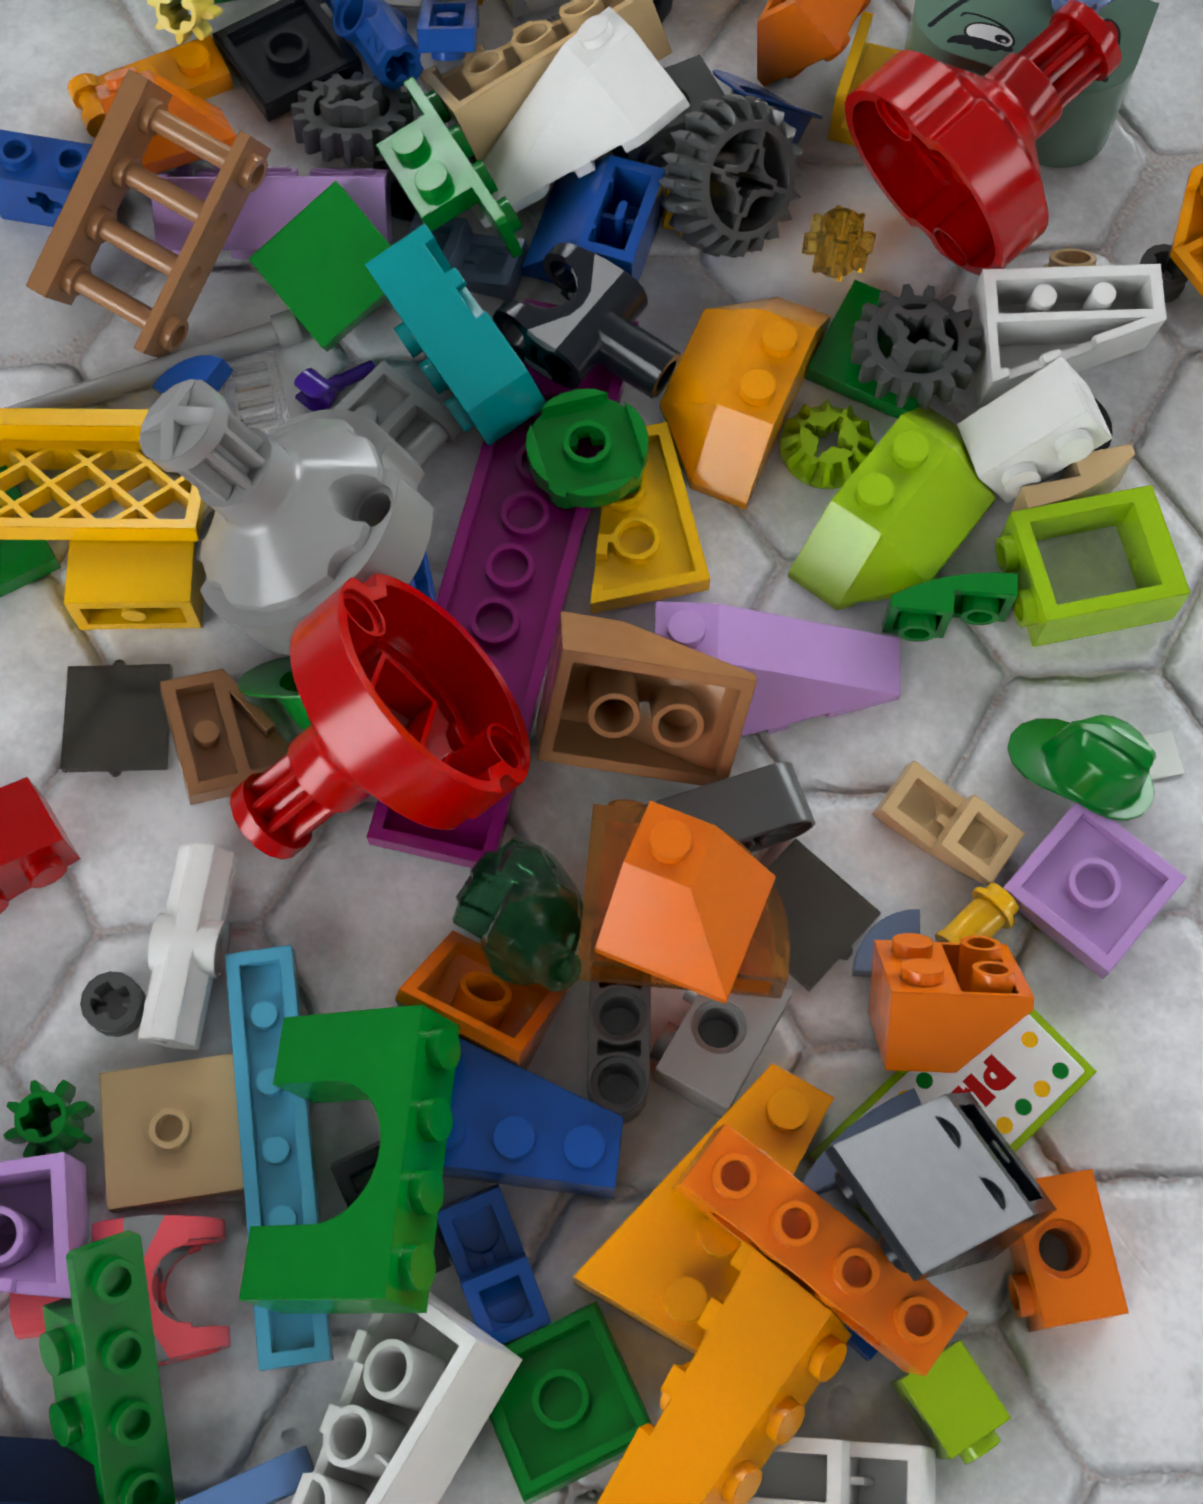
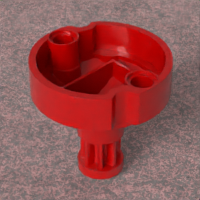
[845,0,1122,276]
[230,573,531,860]

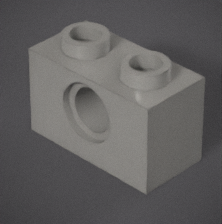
[650,963,793,1119]

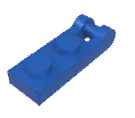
[416,0,479,61]

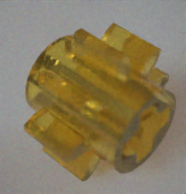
[802,205,876,281]

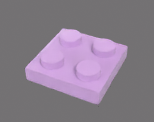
[1003,802,1187,979]

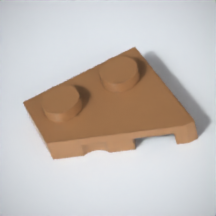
[160,669,289,805]

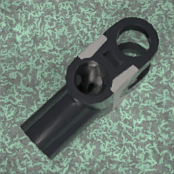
[492,243,681,399]

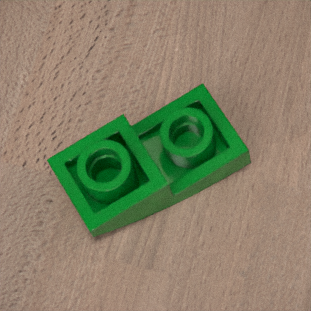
[882,572,1018,642]

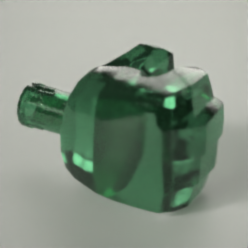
[452,835,584,992]

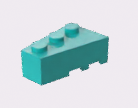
[365,223,546,446]

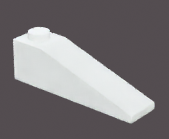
[470,6,690,229]

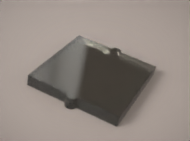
[60,659,173,777]
[752,839,881,992]

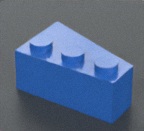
[443,1038,624,1199]

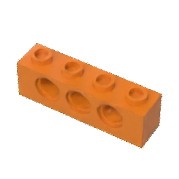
[672,1123,968,1376]

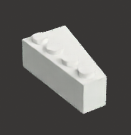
[291,1291,523,1504]

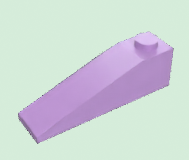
[653,601,900,737]

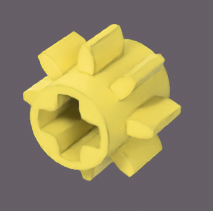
[147,0,223,45]

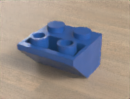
[521,155,666,283]

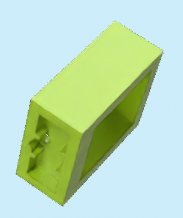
[995,485,1191,647]

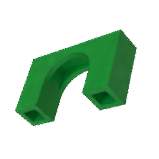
[239,1005,461,1314]

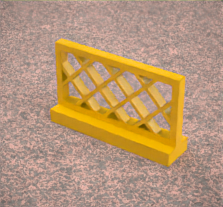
[0,408,206,541]

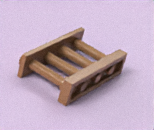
[26,69,271,358]

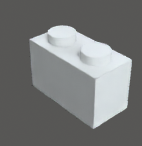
[957,356,1112,503]

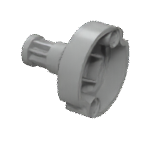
[139,379,433,656]

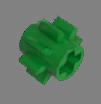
[3,1079,95,1158]

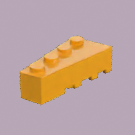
[573,1063,834,1355]

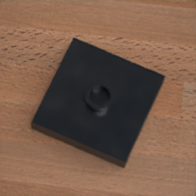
[212,0,364,122]

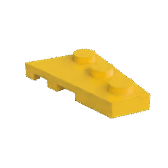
[590,422,711,614]

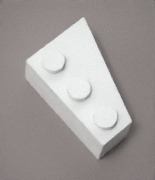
[968,264,1167,409]

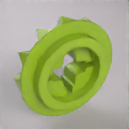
[780,399,876,489]

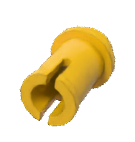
[935,882,1019,943]

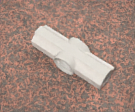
[138,842,238,1051]

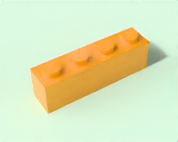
[597,1240,852,1504]

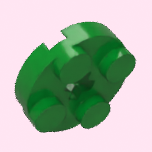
[526,389,649,509]

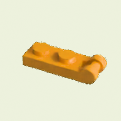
[67,35,234,138]

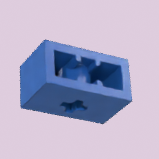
[0,129,122,227]

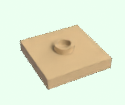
[99,1053,244,1213]

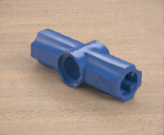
[324,0,424,91]

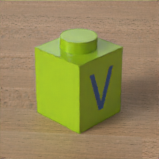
[890,1340,1012,1465]

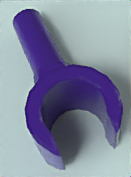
[294,360,376,412]

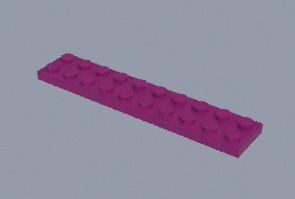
[366,298,639,873]

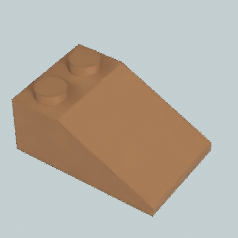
[536,611,757,786]

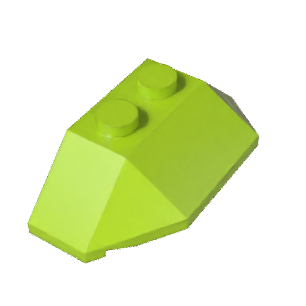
[787,407,996,610]

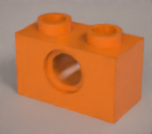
[1008,1169,1129,1332]

